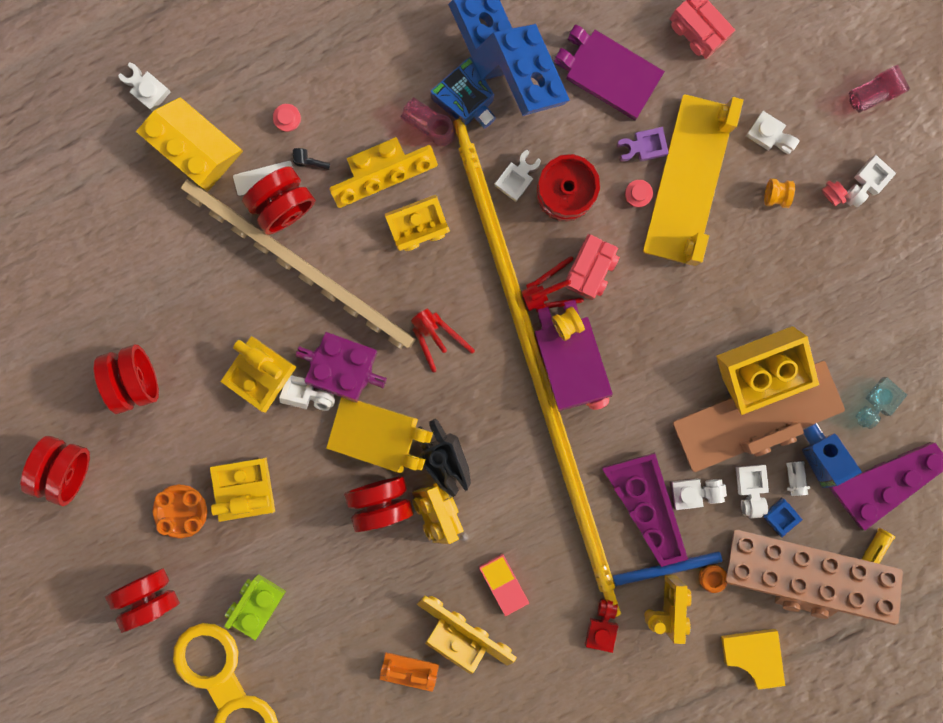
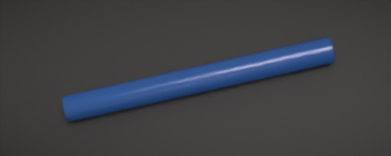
[613,551,722,586]

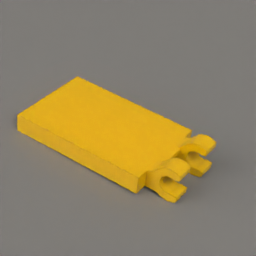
[326,397,433,473]

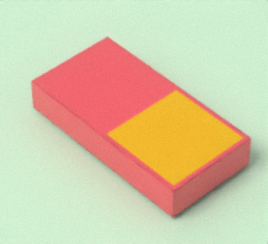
[479,554,529,617]

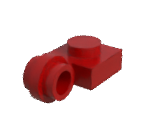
[585,599,619,653]

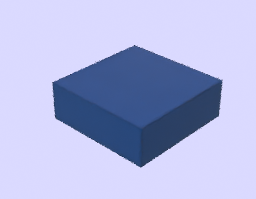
[762,498,803,537]

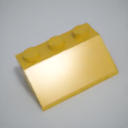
[136,97,243,192]
[716,326,819,415]

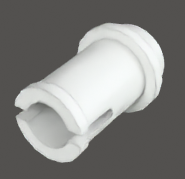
[786,461,810,496]

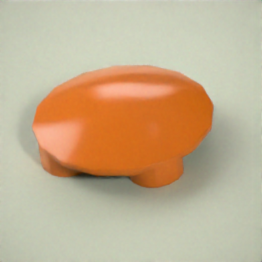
[152,484,208,539]

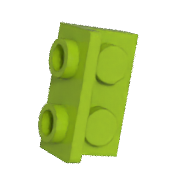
[224,574,286,641]

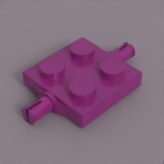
[296,332,387,403]

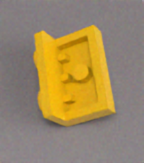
[385,195,450,251]

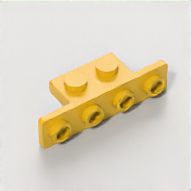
[329,137,438,208]
[417,595,517,674]

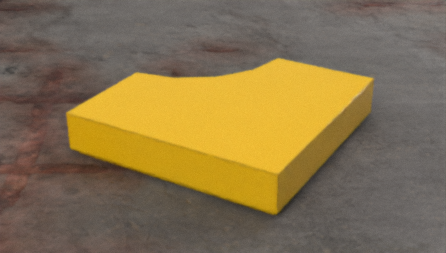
[721,629,785,690]

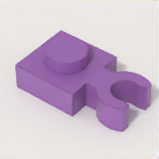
[617,127,669,162]

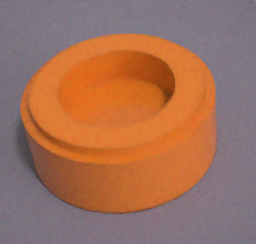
[699,564,727,593]

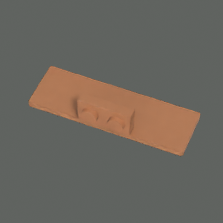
[673,361,845,472]
[726,530,903,625]

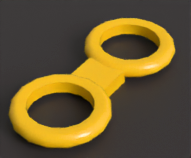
[173,623,278,723]

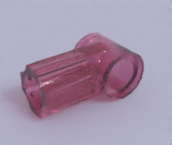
[849,65,910,113]
[400,97,454,146]

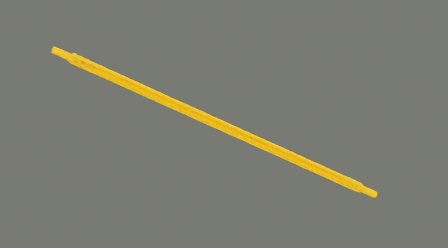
[453,119,621,617]

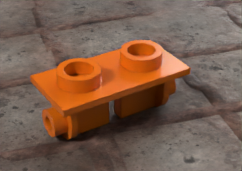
[379,652,439,692]

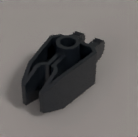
[417,418,471,497]

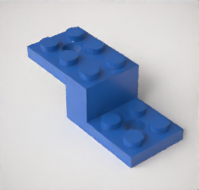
[448,0,570,116]

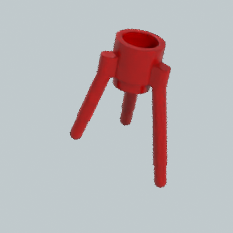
[521,256,584,313]
[411,308,475,373]

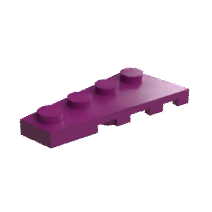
[829,442,943,531]
[602,452,688,567]

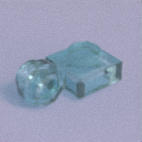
[856,377,907,429]

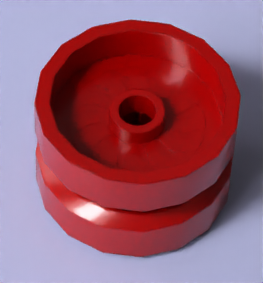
[536,154,600,222]
[242,166,316,235]
[93,344,159,414]
[20,436,90,506]
[344,476,414,532]
[105,568,180,633]

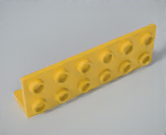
[643,94,744,266]

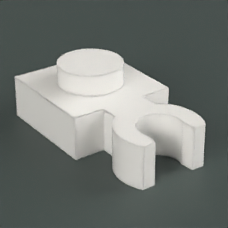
[118,62,171,111]
[495,150,541,202]

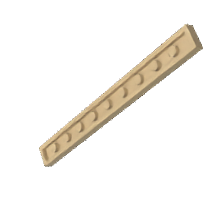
[181,179,416,349]

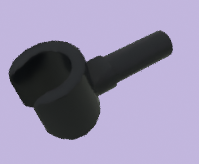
[293,148,330,170]

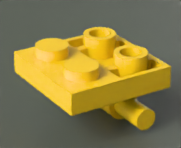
[220,336,296,413]
[210,457,275,522]
[412,482,464,544]
[644,575,692,644]

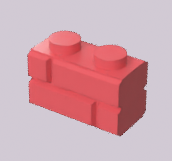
[669,0,735,59]
[565,234,620,300]

